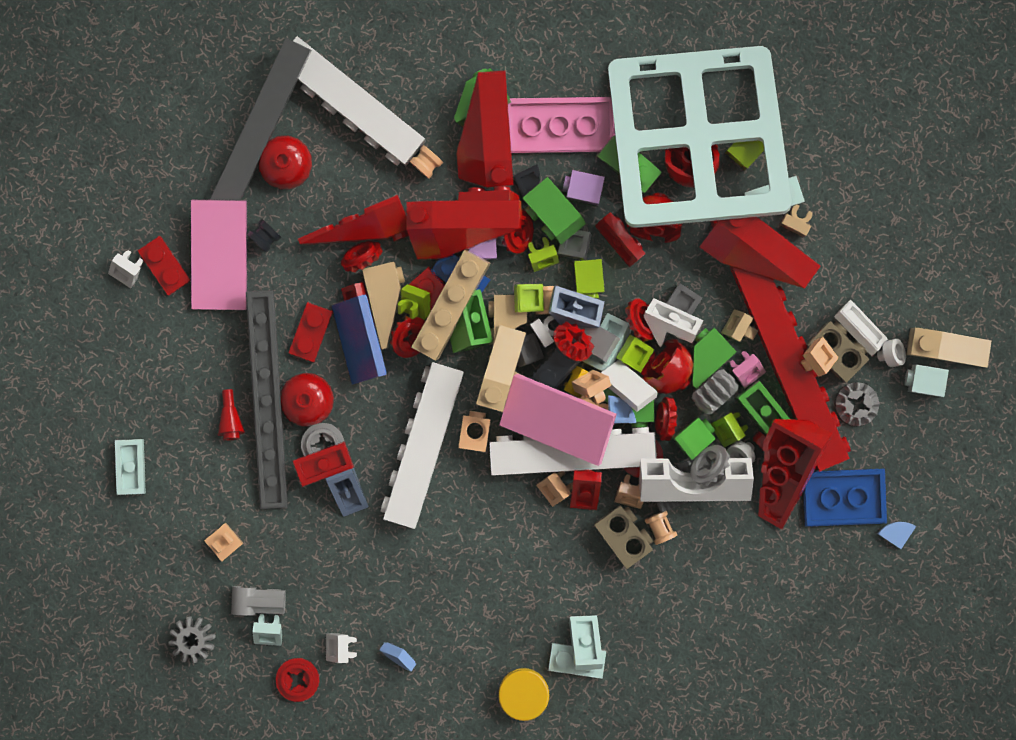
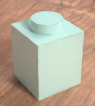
[905,365,949,397]

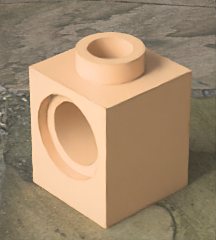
[459,411,491,452]

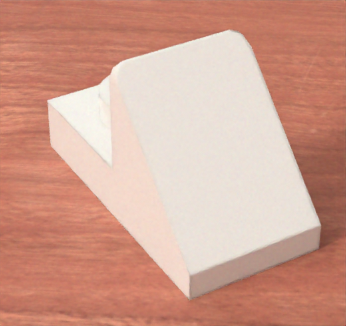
[644,298,703,347]

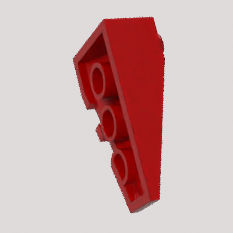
[456,70,514,187]
[758,419,833,529]

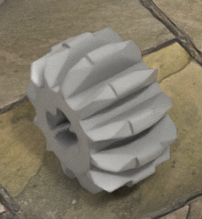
[692,369,738,414]
[168,616,216,663]

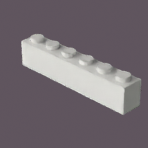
[293,36,426,166]
[380,362,464,529]
[490,427,657,475]

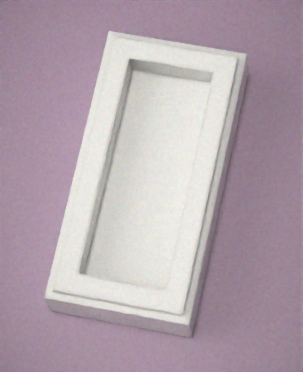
[834,300,888,356]
[601,360,657,412]

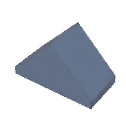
[548,286,605,328]
[326,468,368,517]

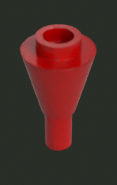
[218,389,245,441]

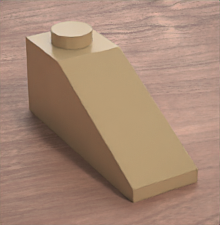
[362,262,405,350]
[476,325,526,412]
[906,327,991,368]

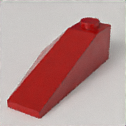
[298,195,409,245]
[407,200,521,260]
[699,217,821,289]

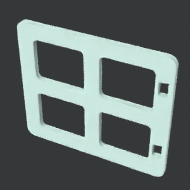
[608,46,792,228]

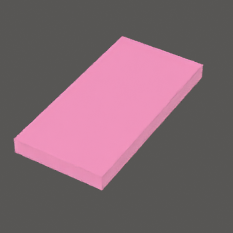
[508,97,615,153]
[191,200,247,310]
[500,374,617,466]

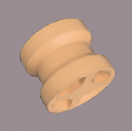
[409,145,443,179]

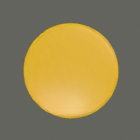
[499,668,549,721]

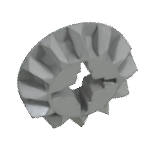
[836,382,880,426]
[301,423,345,456]
[690,445,730,486]

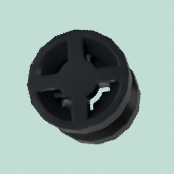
[247,219,281,253]

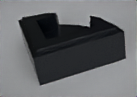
[513,164,540,197]

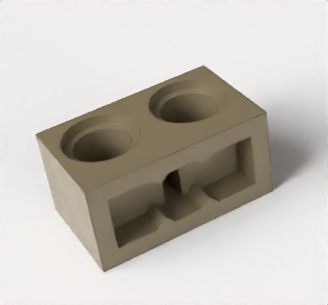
[806,321,869,383]
[594,505,654,569]

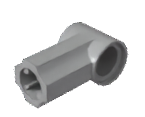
[231,586,286,615]

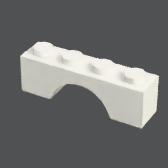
[639,458,754,502]

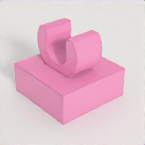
[730,351,766,389]

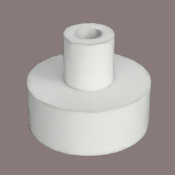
[877,339,906,367]
[727,441,755,463]

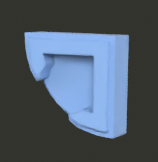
[608,395,636,423]
[877,522,916,549]
[380,642,416,672]

